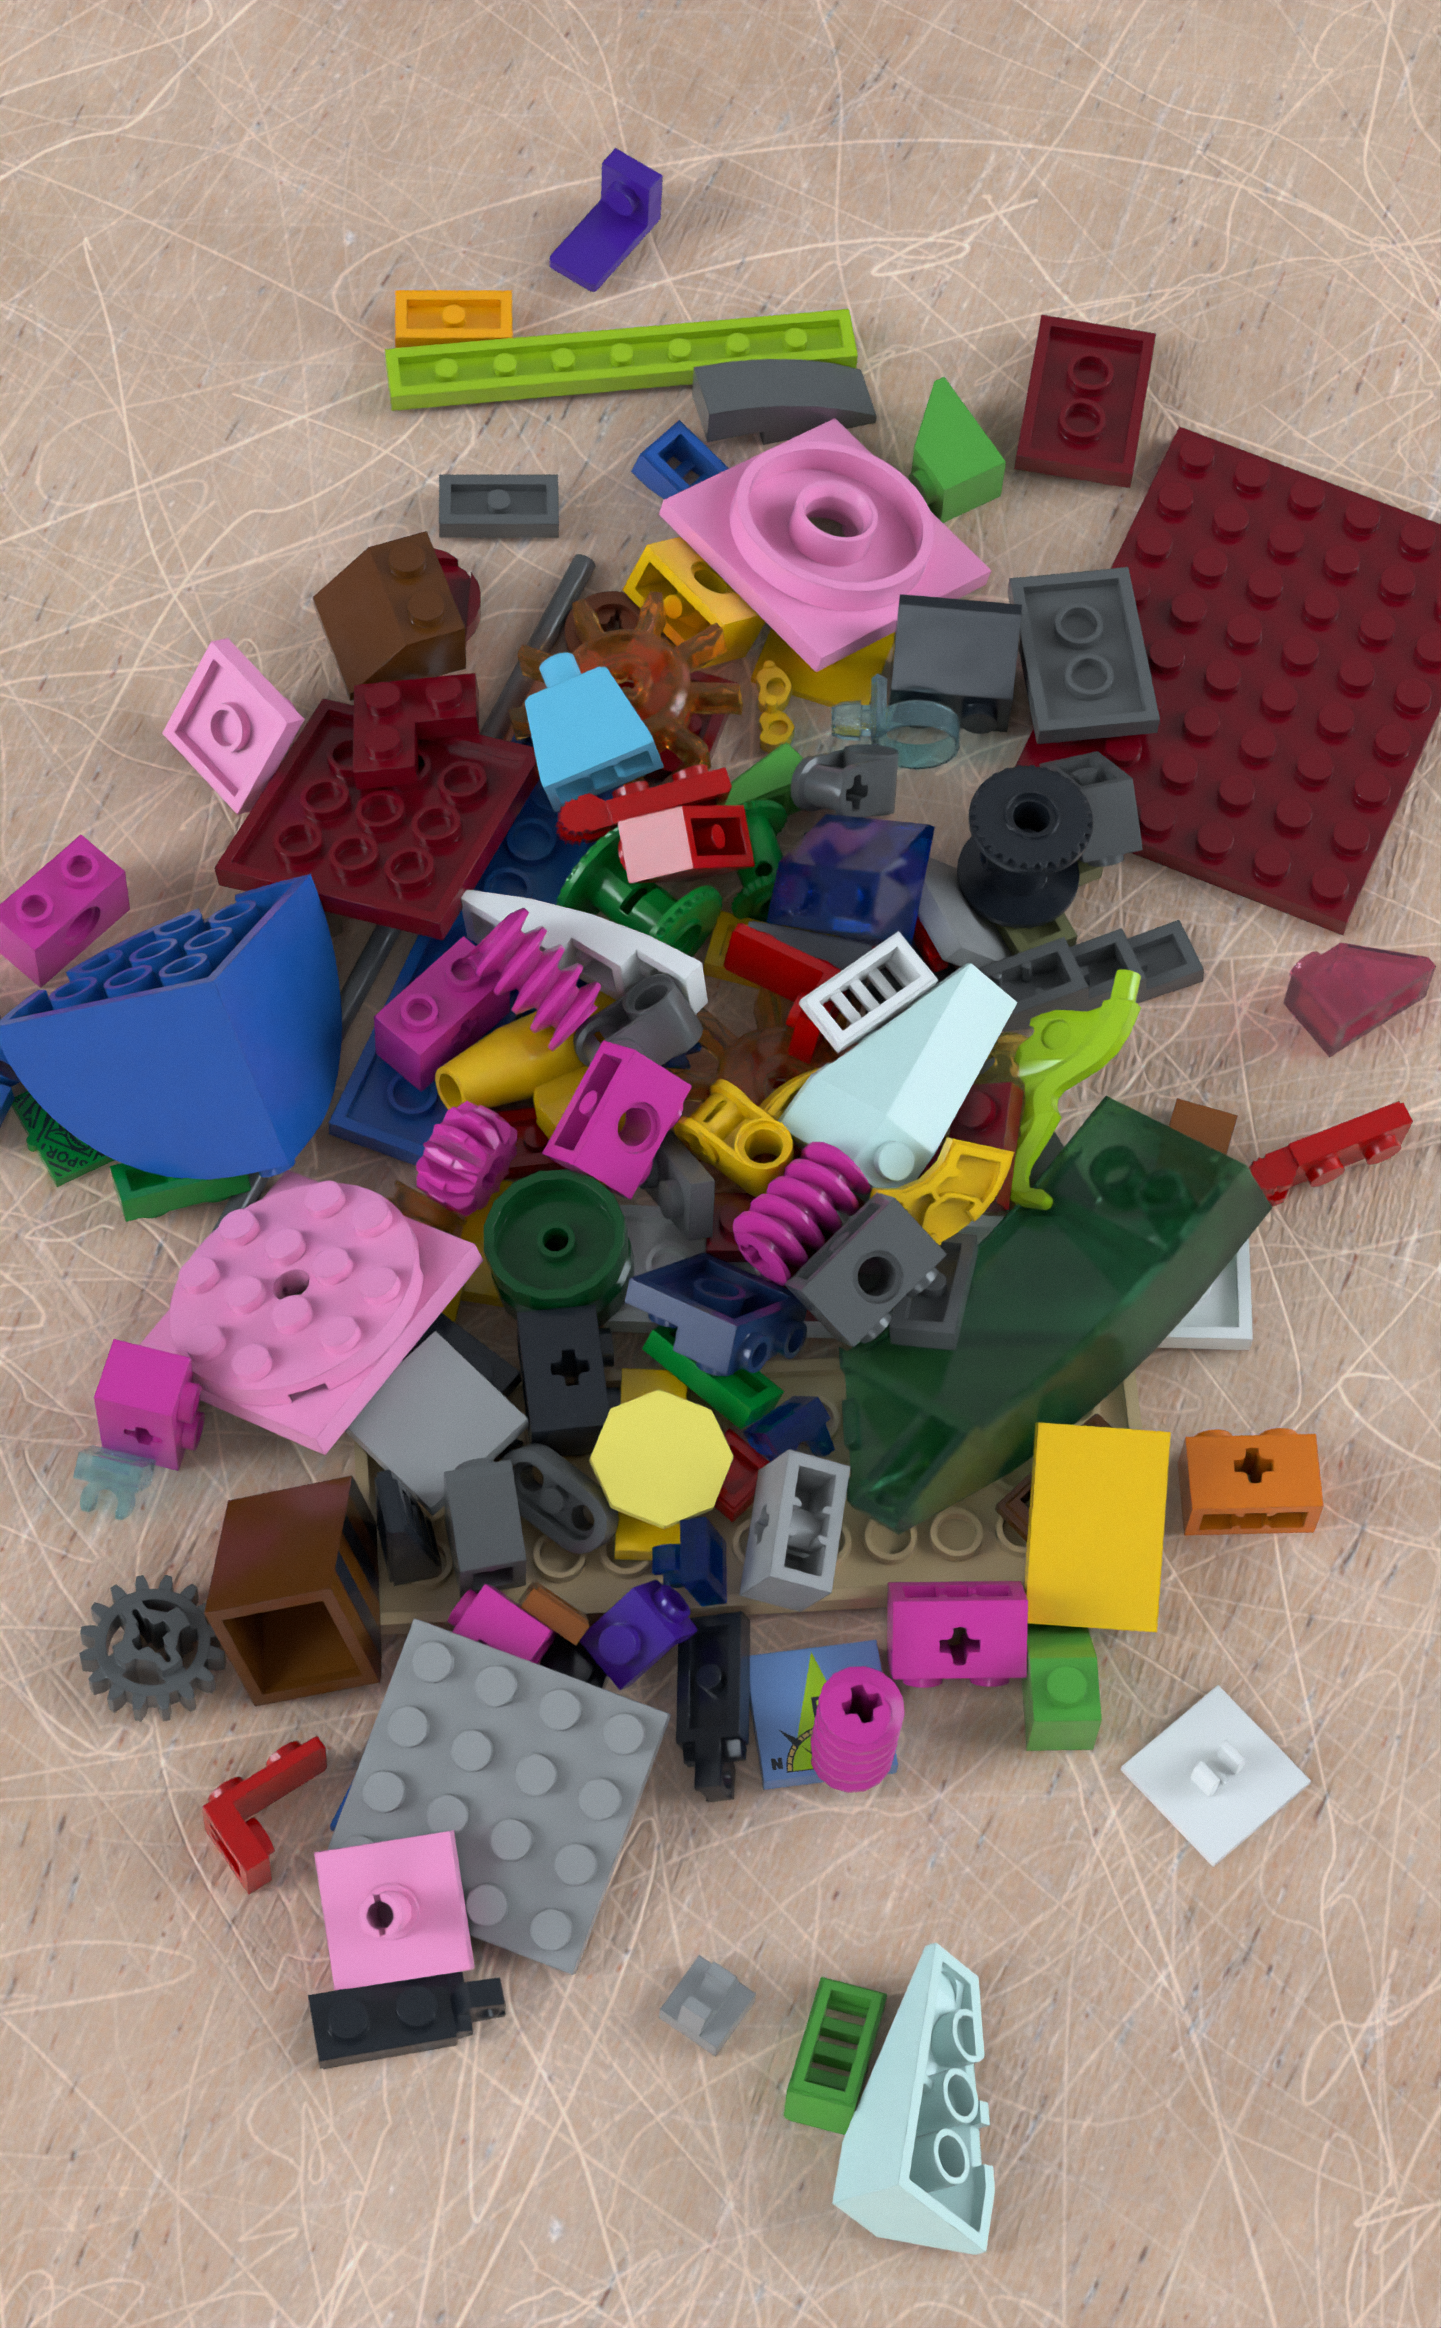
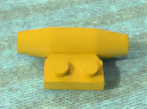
[435,991,626,1140]

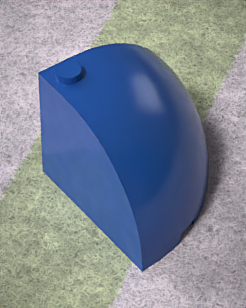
[0,874,342,1180]

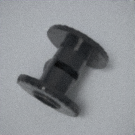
[957,765,1093,929]

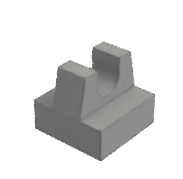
[659,1955,756,2057]

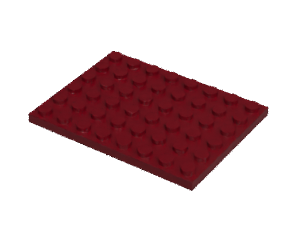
[1015,426,1441,935]

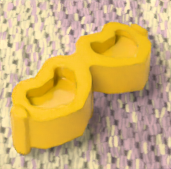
[756,660,795,754]

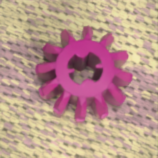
[416,1101,517,1217]

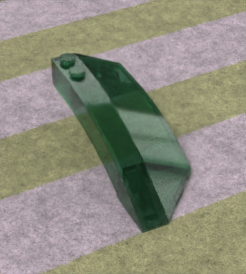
[839,1096,1272,1535]

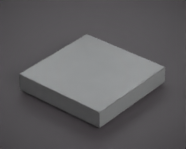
[889,848,1012,968]
[345,1331,529,1516]

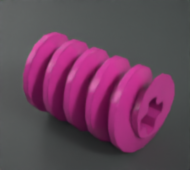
[463,908,601,1052]
[732,1142,871,1286]
[810,1666,905,1793]

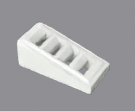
[798,931,938,1053]

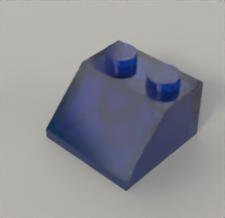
[767,814,935,946]

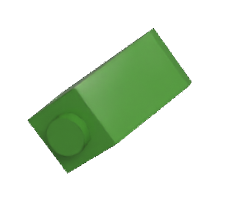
[908,377,1006,523]
[1022,1623,1102,1751]

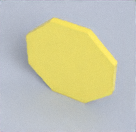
[589,1389,734,1529]

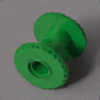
[556,826,723,957]

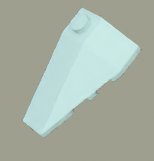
[778,963,1017,1203]
[832,1942,995,2255]

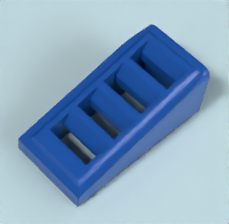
[631,420,729,500]

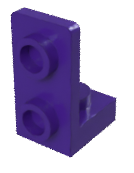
[549,148,663,292]

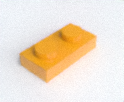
[395,290,513,348]

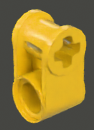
[673,1079,794,1197]

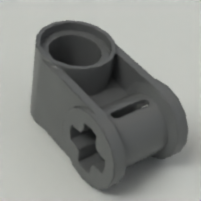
[791,744,899,821]
[573,974,703,1067]

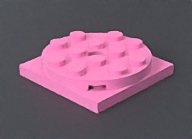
[140,1170,484,1455]

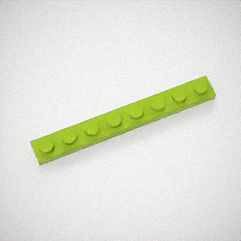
[385,309,858,411]

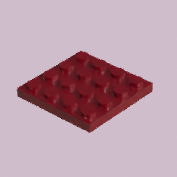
[214,698,540,940]

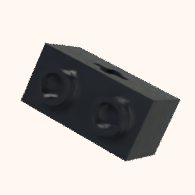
[517,1305,621,1456]

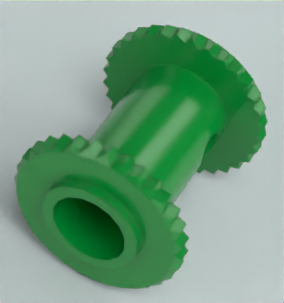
[731,800,815,923]

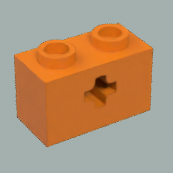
[1177,1428,1324,1536]

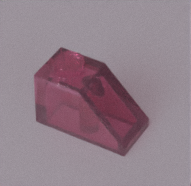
[1283,943,1436,1058]

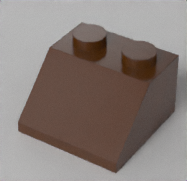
[313,531,466,701]

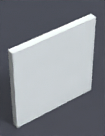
[1121,1685,1311,1867]

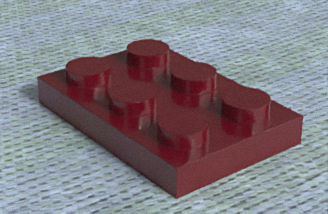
[1014,315,1156,488]

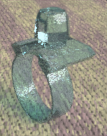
[831,673,960,769]

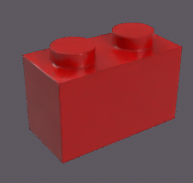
[617,805,755,884]

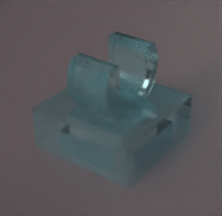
[73,1445,156,1520]

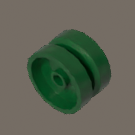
[484,1169,634,1327]

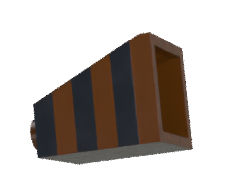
[204,1475,382,1706]

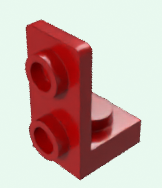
[723,923,848,1065]
[202,1736,327,1894]

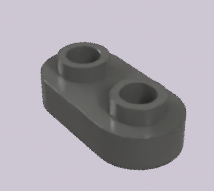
[501,1443,619,1554]

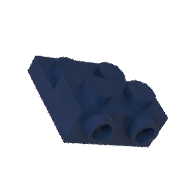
[625,1252,807,1376]

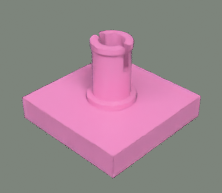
[162,638,305,815]
[314,1830,475,1990]

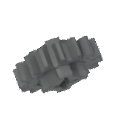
[79,1575,226,1722]

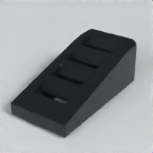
[375,1470,442,1586]

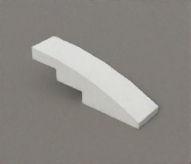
[461,889,708,1014]

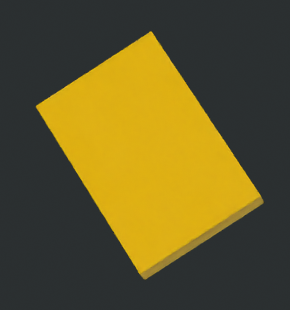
[1024,1422,1171,1632]

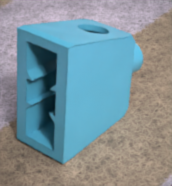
[525,653,664,812]

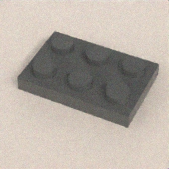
[1007,567,1160,744]

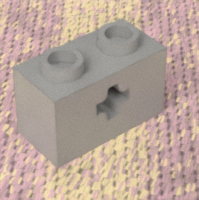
[739,1449,850,1612]

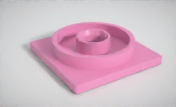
[659,418,992,672]

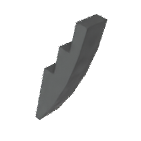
[977,920,1204,1032]

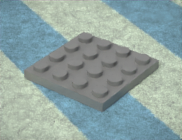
[317,1618,671,1975]

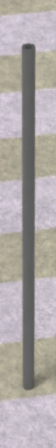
[211,554,595,1233]

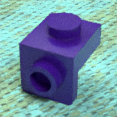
[580,1580,698,1690]

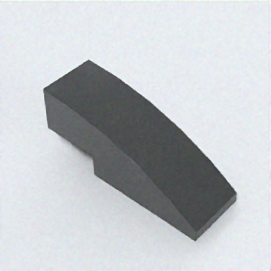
[692,359,877,445]

